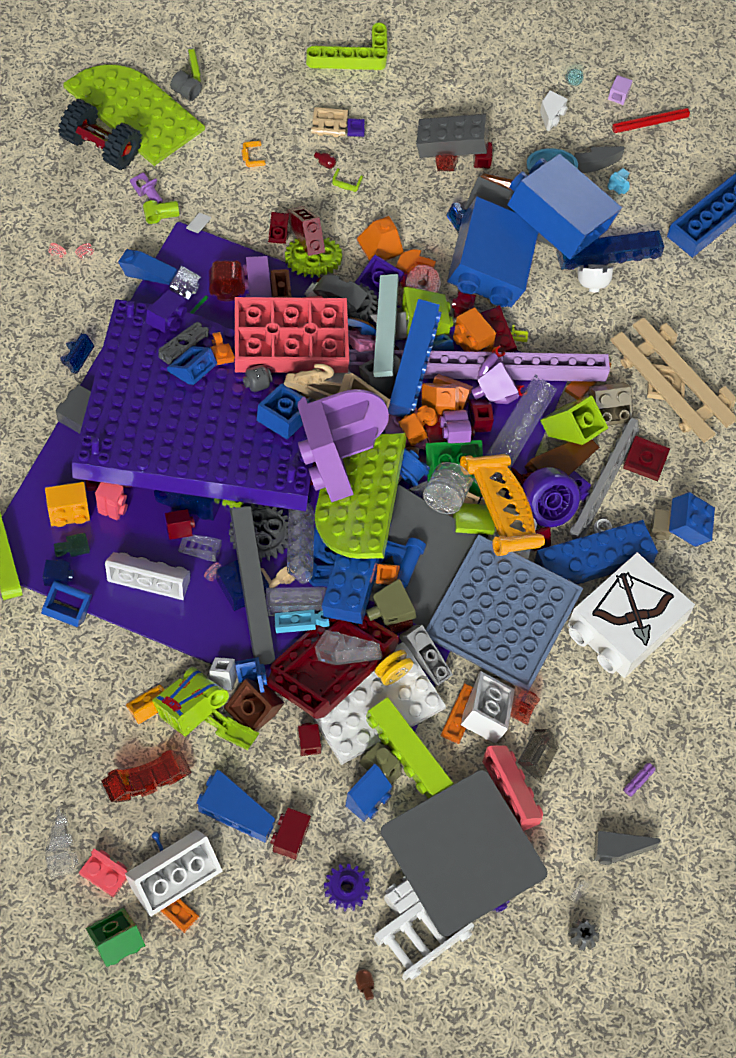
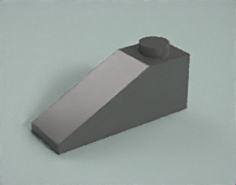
[594,831,660,865]

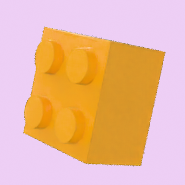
[45,482,90,527]

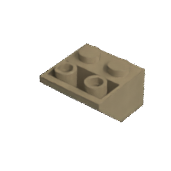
[589,382,632,426]

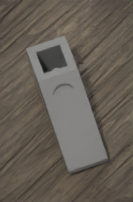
[399,625,453,686]

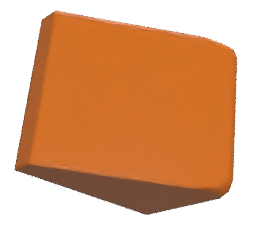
[376,564,400,585]

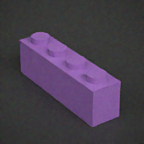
[243,256,272,297]

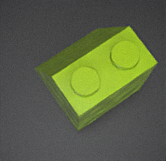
[401,287,453,337]
[540,395,608,445]

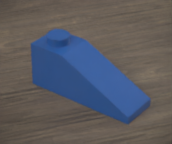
[118,249,178,285]

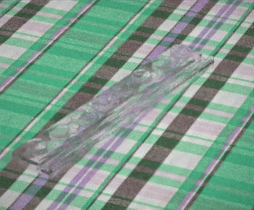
[470,375,557,487]

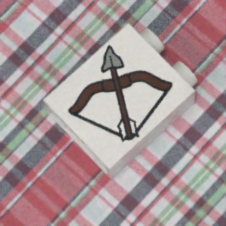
[568,553,695,678]

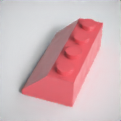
[482,746,543,831]

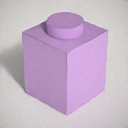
[608,75,633,105]

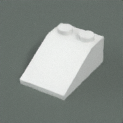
[461,671,515,744]

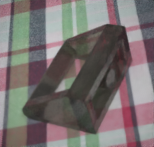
[517,729,559,782]

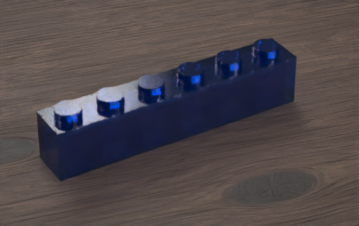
[556,230,665,270]

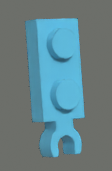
[275,610,329,633]

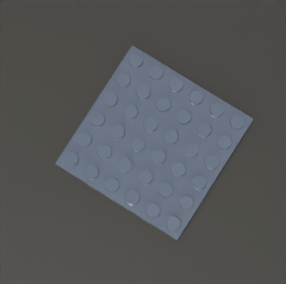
[426,534,583,692]

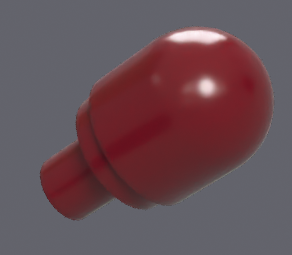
[314,152,336,169]

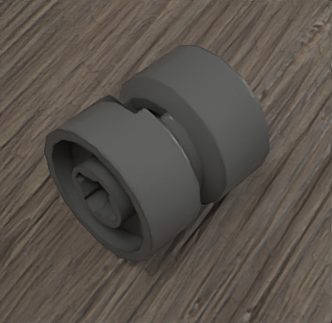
[170,70,202,101]

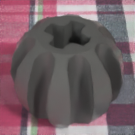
[568,918,600,951]

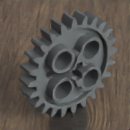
[229,504,292,562]

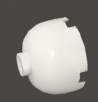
[578,264,613,292]

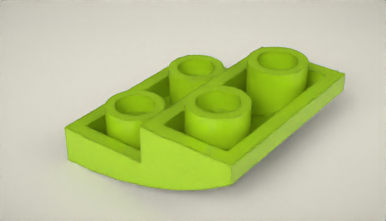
[452,502,495,535]

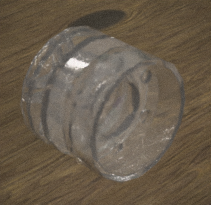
[423,462,472,514]

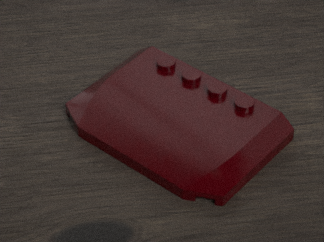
[266,615,399,719]

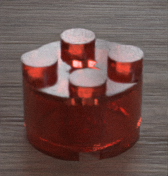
[209,261,245,301]
[401,264,441,293]

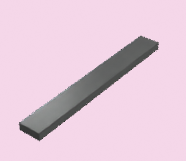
[230,506,275,665]

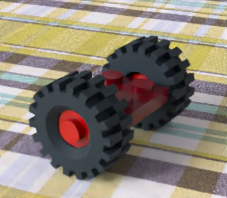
[58,99,142,170]

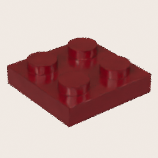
[623,436,670,482]

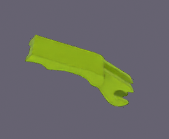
[204,709,259,751]

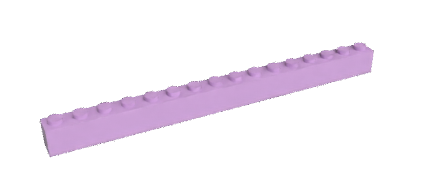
[348,349,610,382]

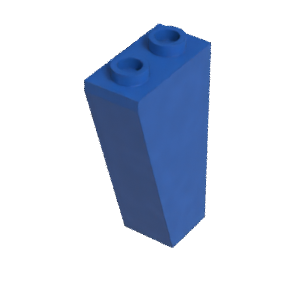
[196,770,275,843]

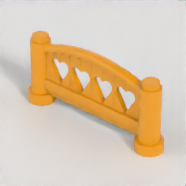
[460,454,545,556]

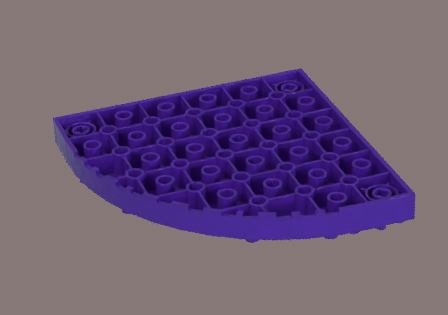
[72,299,313,511]

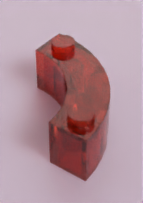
[101,750,192,803]

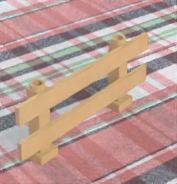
[610,317,736,443]

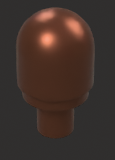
[355,969,375,1000]

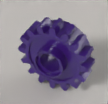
[324,863,370,912]

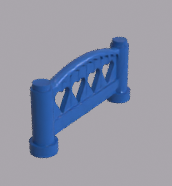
[303,525,426,588]

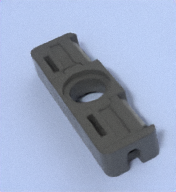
[158,322,209,364]

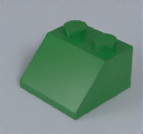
[85,908,146,967]

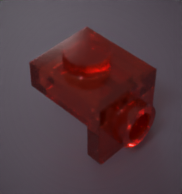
[435,155,458,171]

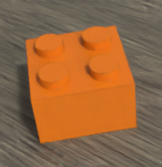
[453,307,496,352]

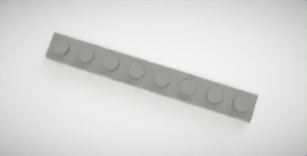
[570,418,639,540]

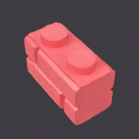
[95,482,128,520]

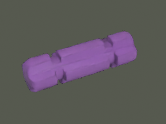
[623,763,655,797]

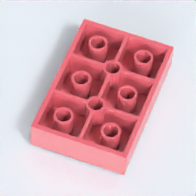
[235,297,349,373]

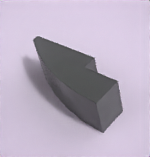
[574,146,625,173]

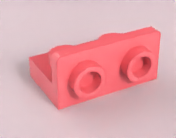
[79,848,128,898]

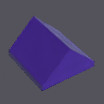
[355,255,404,299]

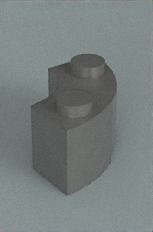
[313,274,368,312]

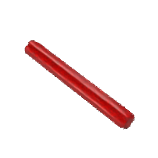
[612,108,690,133]

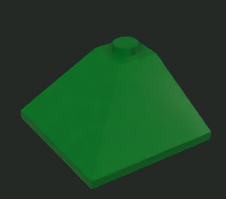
[425,440,483,500]

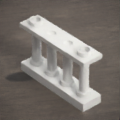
[374,902,474,981]

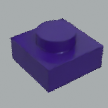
[347,119,365,137]

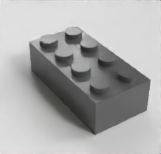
[416,114,489,158]

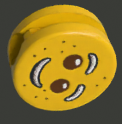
[375,650,414,686]

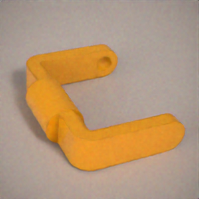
[241,141,266,167]

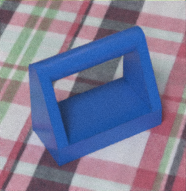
[167,346,217,385]
[41,581,92,627]

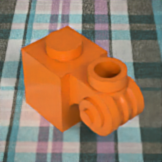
[398,405,438,446]

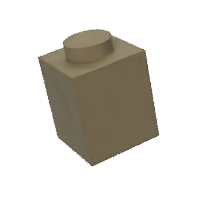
[650,509,671,540]

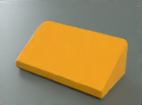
[126,684,165,724]

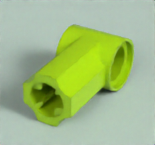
[143,200,179,224]

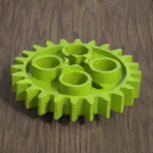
[285,237,342,278]

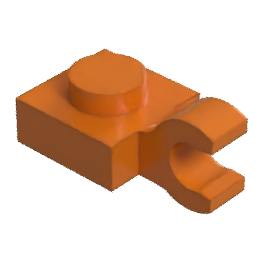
[211,332,235,365]

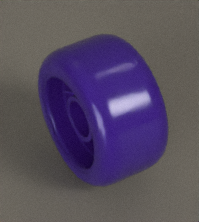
[522,467,580,528]

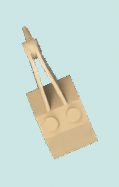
[284,364,390,409]

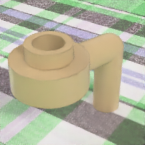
[261,565,297,590]

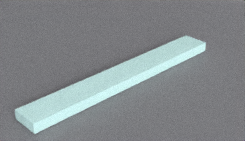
[373,274,399,377]

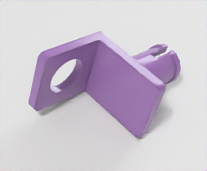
[130,173,163,203]

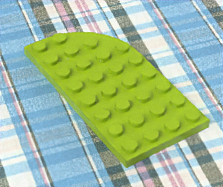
[63,65,205,166]
[315,433,406,559]

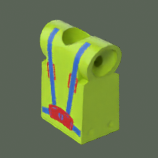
[152,667,229,737]

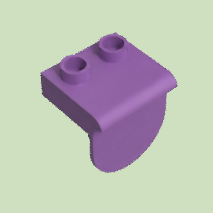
[298,389,389,502]

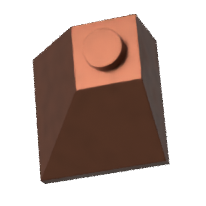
[224,678,285,732]

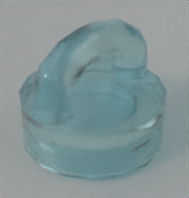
[565,69,583,86]

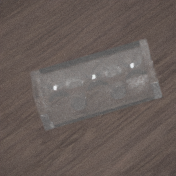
[265,587,325,616]

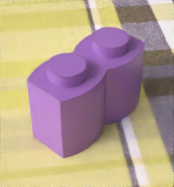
[440,410,471,443]

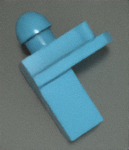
[607,168,630,195]

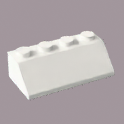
[105,552,190,600]
[125,830,222,916]

